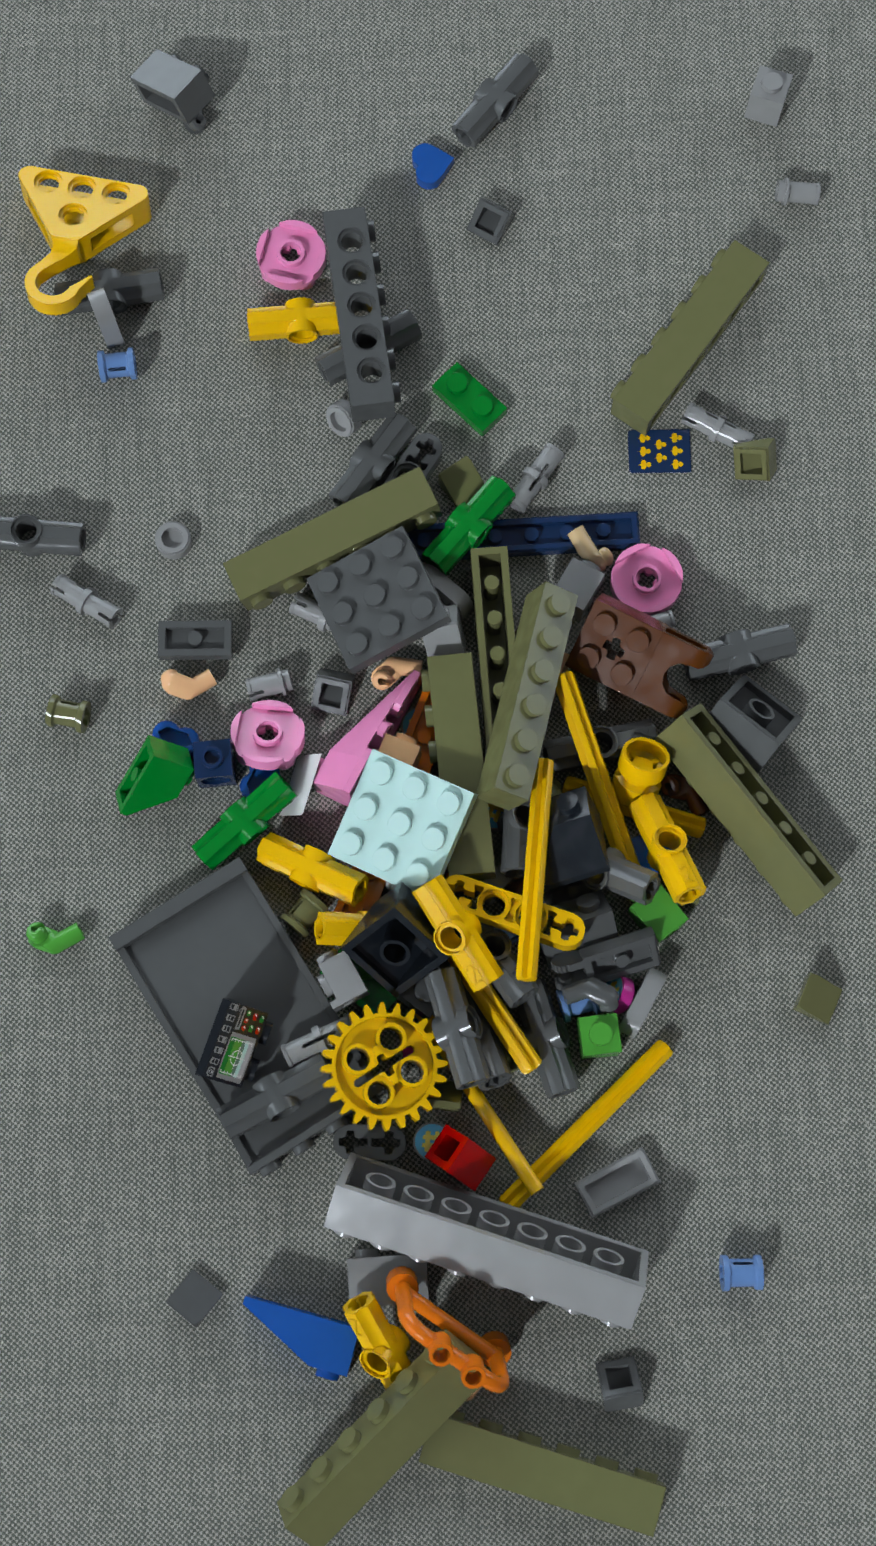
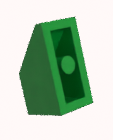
[115,735,195,816]

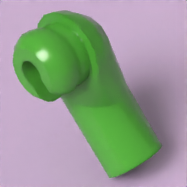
[26,922,85,954]

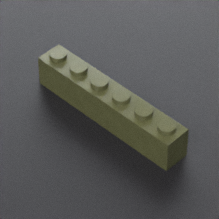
[610,240,770,436]
[223,466,442,611]
[470,546,515,755]
[476,581,578,811]
[421,652,496,881]
[655,703,843,917]
[277,1329,478,1546]
[419,1409,666,1537]

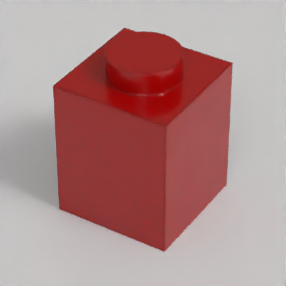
[424,1124,496,1192]

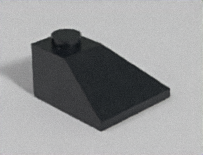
[544,786,610,892]

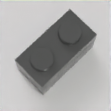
[130,49,215,124]

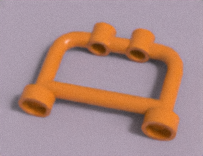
[386,1266,511,1393]

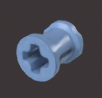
[97,347,138,383]
[556,990,601,1023]
[719,1255,764,1291]

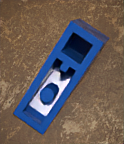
[243,1295,358,1381]

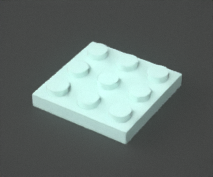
[328,749,478,891]

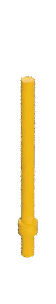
[415,1013,544,1196]

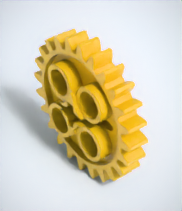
[320,1002,448,1132]

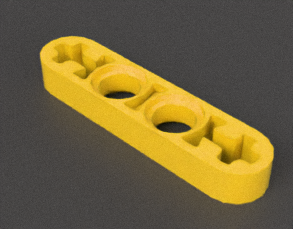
[445,874,585,951]

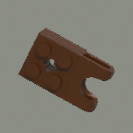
[565,593,714,719]

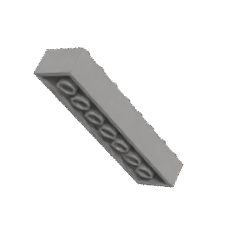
[323,1152,649,1330]

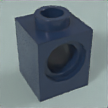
[192,739,237,788]

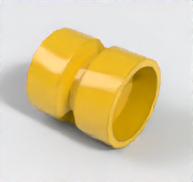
[612,737,670,807]

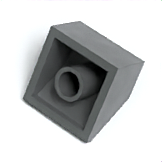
[709,674,803,774]

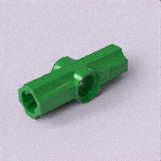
[422,475,516,576]
[191,772,298,870]

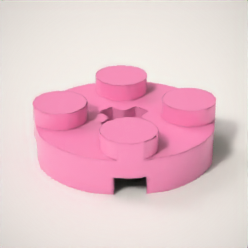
[256,220,327,290]
[610,543,683,615]
[230,700,305,770]

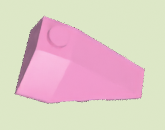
[313,670,422,807]

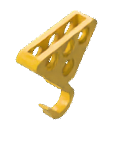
[18,166,152,315]

